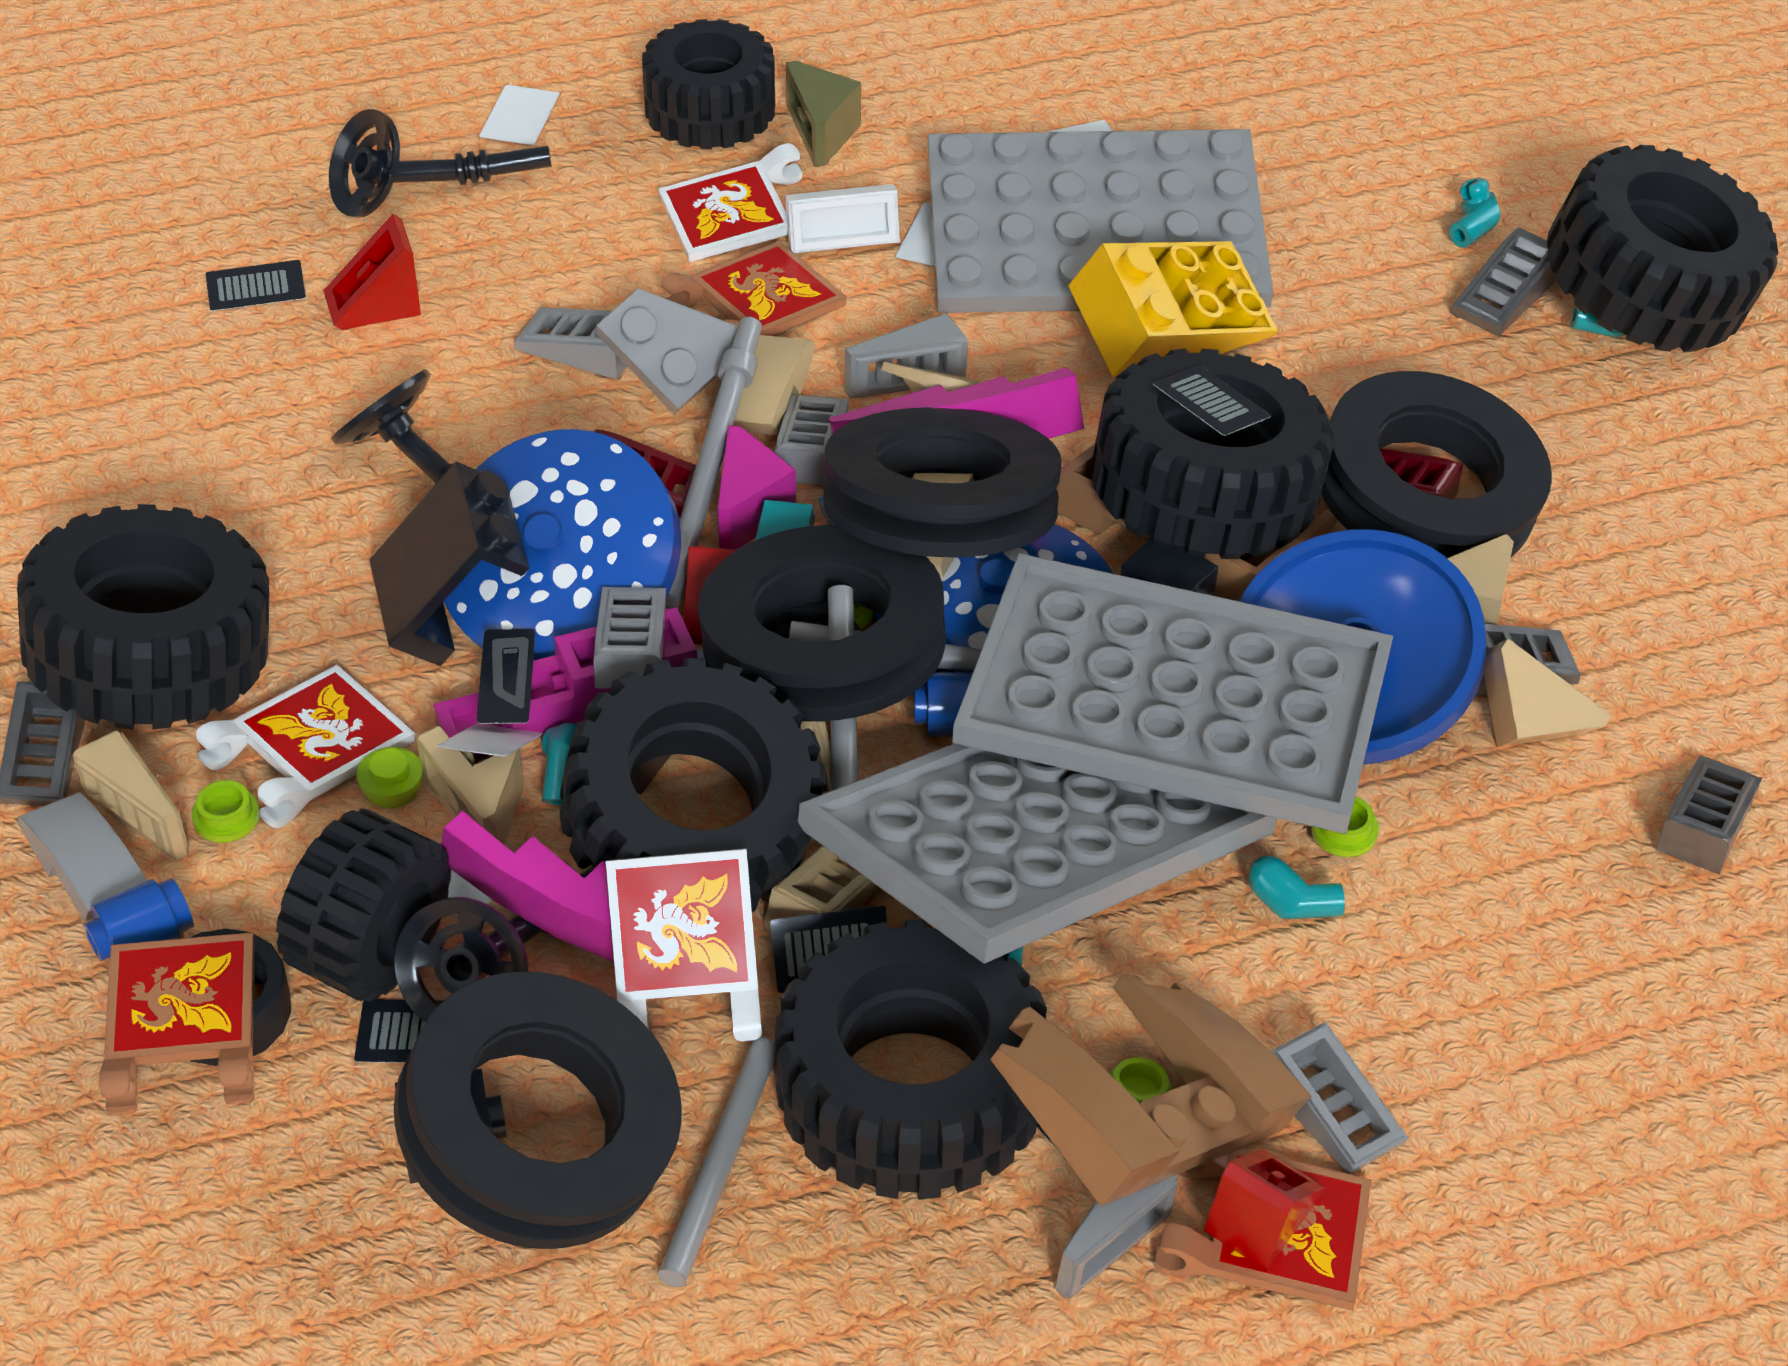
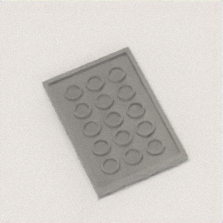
[928,129,1273,313]
[952,553,1393,834]
[798,744,1277,964]

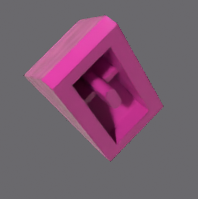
[718,426,796,550]

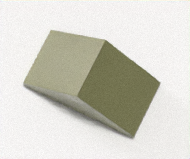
[786,61,861,167]

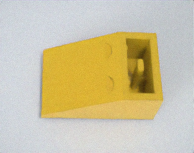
[1068,241,1278,378]

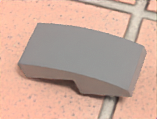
[17,792,147,922]

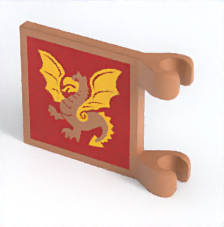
[661,241,846,336]
[99,932,255,1116]
[1154,1148,1372,1310]

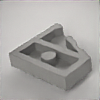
[594,288,738,415]

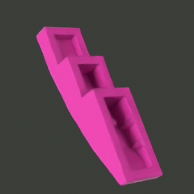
[829,367,1084,439]
[433,607,697,759]
[441,810,614,962]

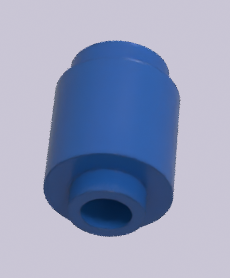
[914,672,973,737]
[83,878,194,962]

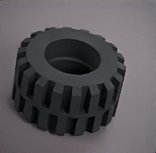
[642,19,775,149]
[276,808,451,1002]

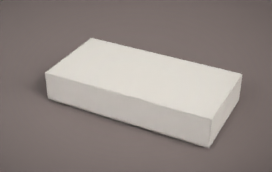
[785,184,900,253]

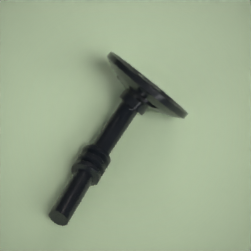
[329,109,552,218]
[331,369,454,484]
[394,866,594,1023]

